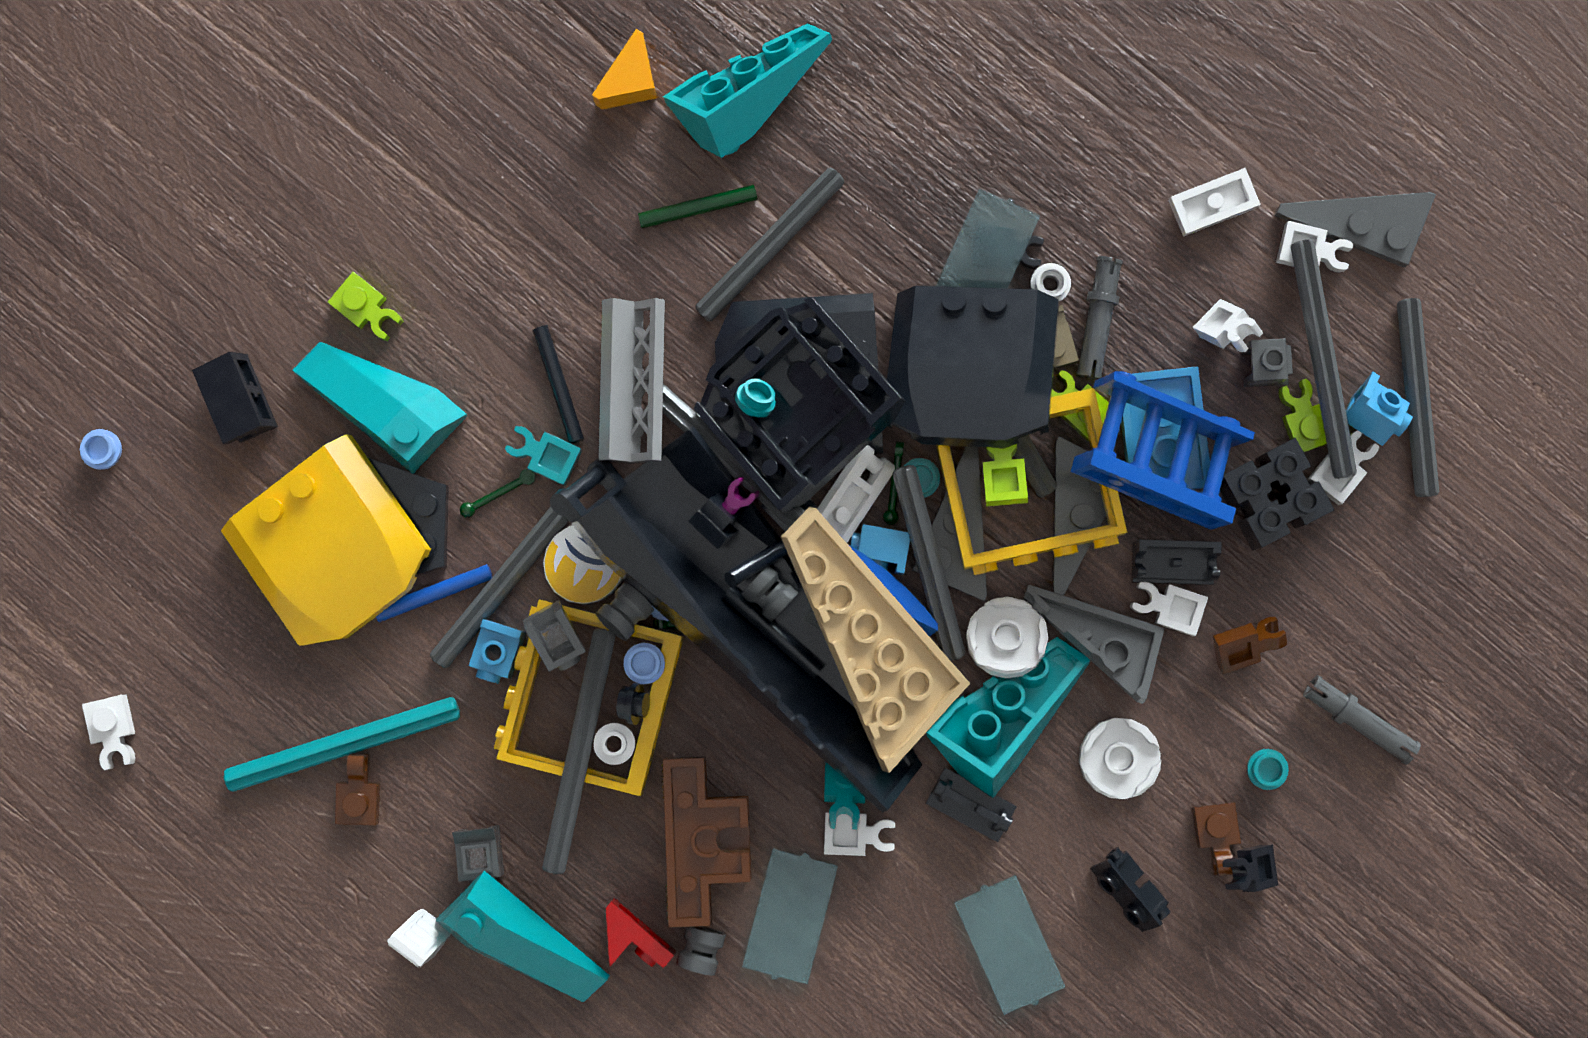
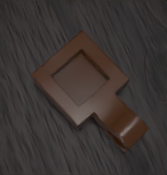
[1213,617,1287,674]
[335,754,380,825]
[1192,802,1241,876]

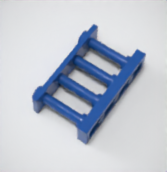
[1070,371,1255,530]

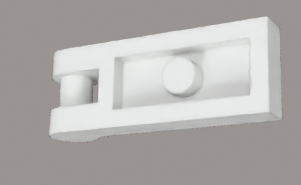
[817,445,895,543]

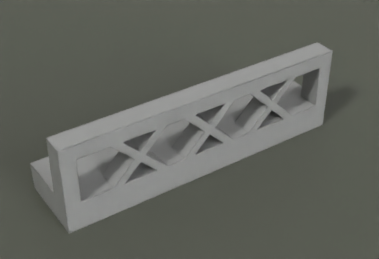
[599,298,665,464]

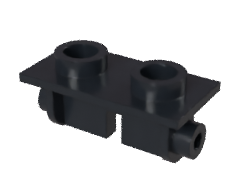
[926,768,1017,842]
[1090,847,1171,932]

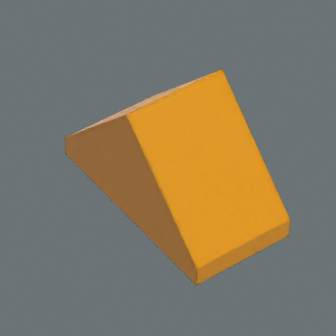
[592,29,657,110]

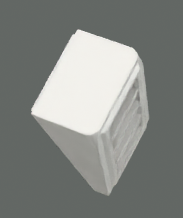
[387,909,451,967]

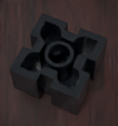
[1220,438,1334,551]

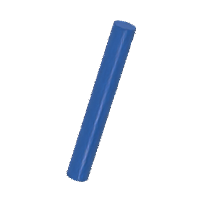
[376,564,493,622]

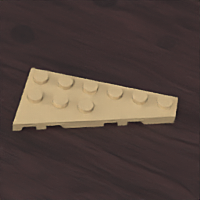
[781,507,970,773]

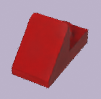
[606,898,676,968]

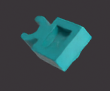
[505,426,583,486]
[824,762,865,830]

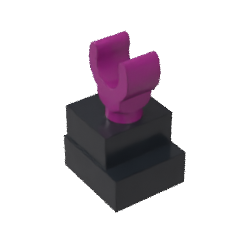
[688,476,759,549]

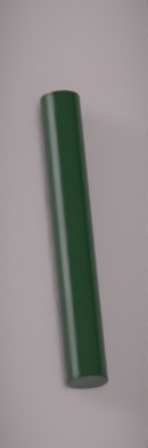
[638,184,758,229]

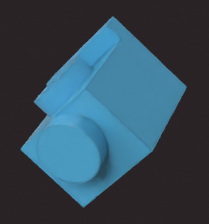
[1346,372,1413,446]
[850,524,910,575]
[469,619,527,684]

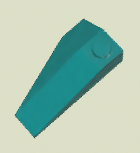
[663,23,832,158]
[292,342,467,474]
[926,637,1090,798]
[435,870,610,1002]

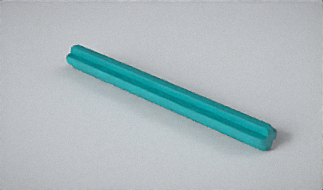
[223,697,460,792]

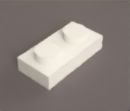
[1168,168,1261,237]

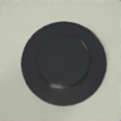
[616,683,650,725]

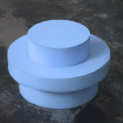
[80,429,122,470]
[624,643,665,684]

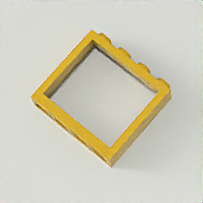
[936,388,1127,575]
[494,599,684,796]

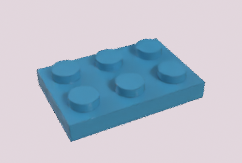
[1121,367,1210,490]

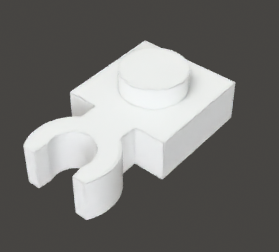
[1276,221,1353,272]
[1193,299,1263,352]
[1307,430,1379,505]
[1130,582,1208,636]
[82,694,135,770]
[824,812,895,856]

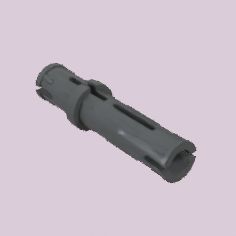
[1076,256,1123,380]
[1303,675,1421,765]

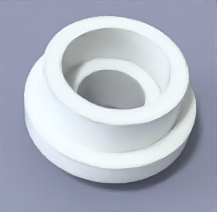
[1030,263,1071,302]
[594,723,635,765]

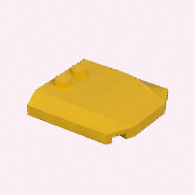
[221,434,431,646]

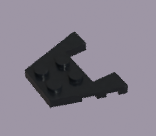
[368,458,449,576]

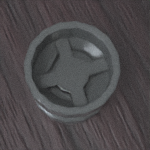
[741,565,799,622]
[596,583,654,641]
[676,926,726,976]

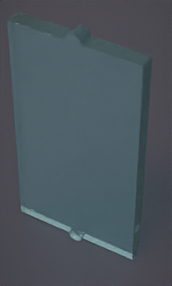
[936,189,1041,289]
[742,849,838,984]
[954,875,1065,1015]

